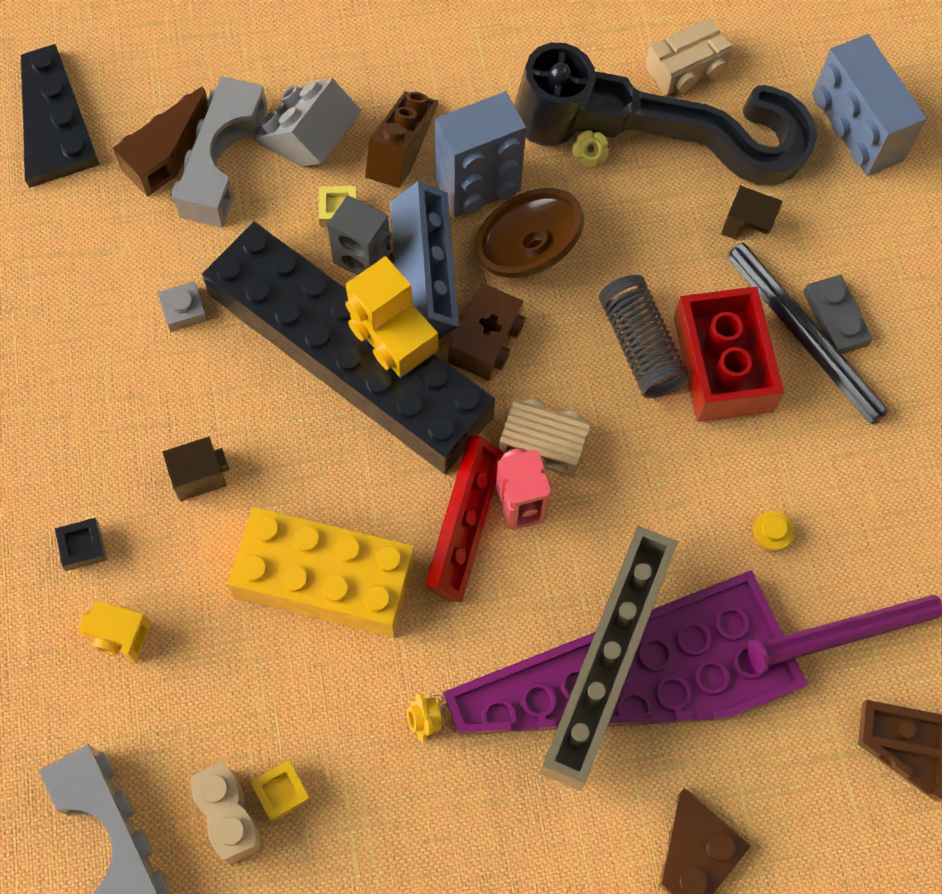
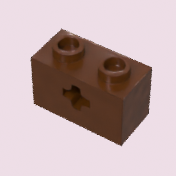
[447,283,526,381]

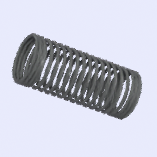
[599,274,689,398]

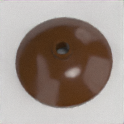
[475,188,584,278]

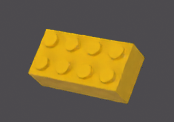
[227,506,415,638]

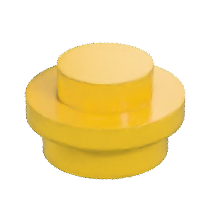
[752,511,794,551]

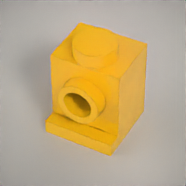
[79,600,152,664]

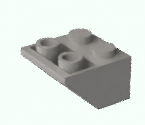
[254,78,361,167]

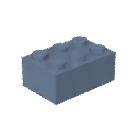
[812,34,927,176]
[435,91,526,217]

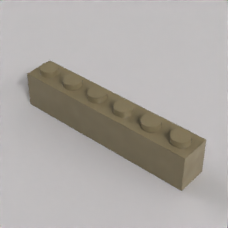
[540,526,678,791]

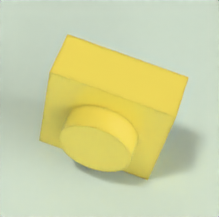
[319,186,357,227]

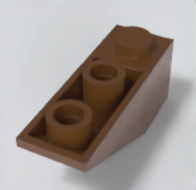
[113,86,208,197]
[365,91,438,188]

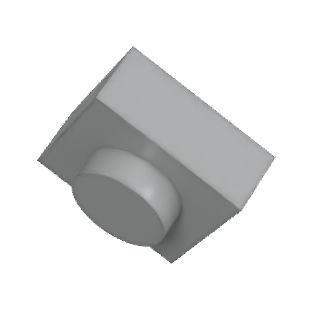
[158,281,207,332]

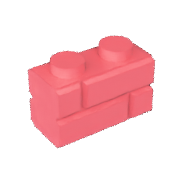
[496,448,551,530]

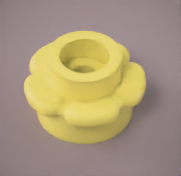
[573,130,609,167]

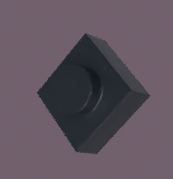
[55,518,107,571]

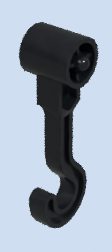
[514,42,817,185]

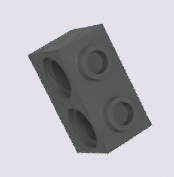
[327,195,393,275]

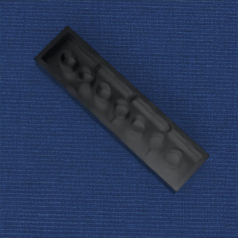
[202,221,495,474]

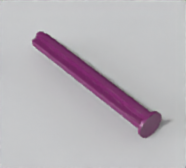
[748,595,942,673]

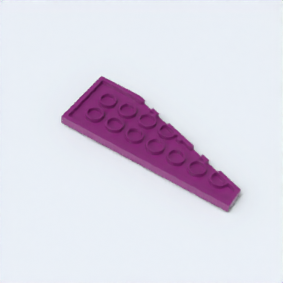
[443,570,808,735]

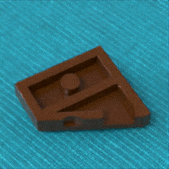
[858,700,942,802]
[659,788,751,894]

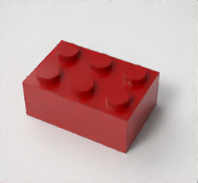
[673,286,784,422]

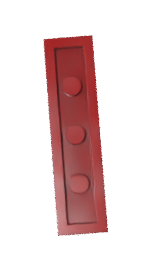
[425,435,504,602]

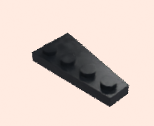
[21,44,100,188]

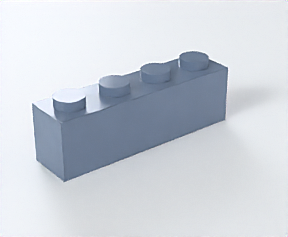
[390,181,459,340]

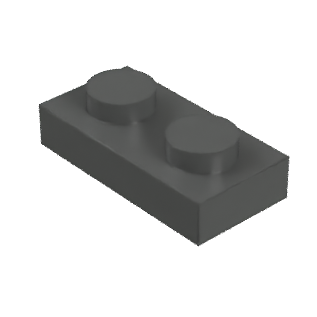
[803,274,873,354]

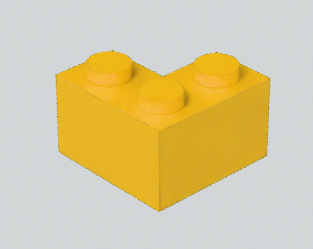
[346,256,438,378]

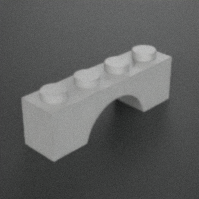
[172,76,268,228]
[39,744,172,894]

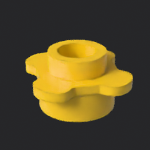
[407,693,442,742]

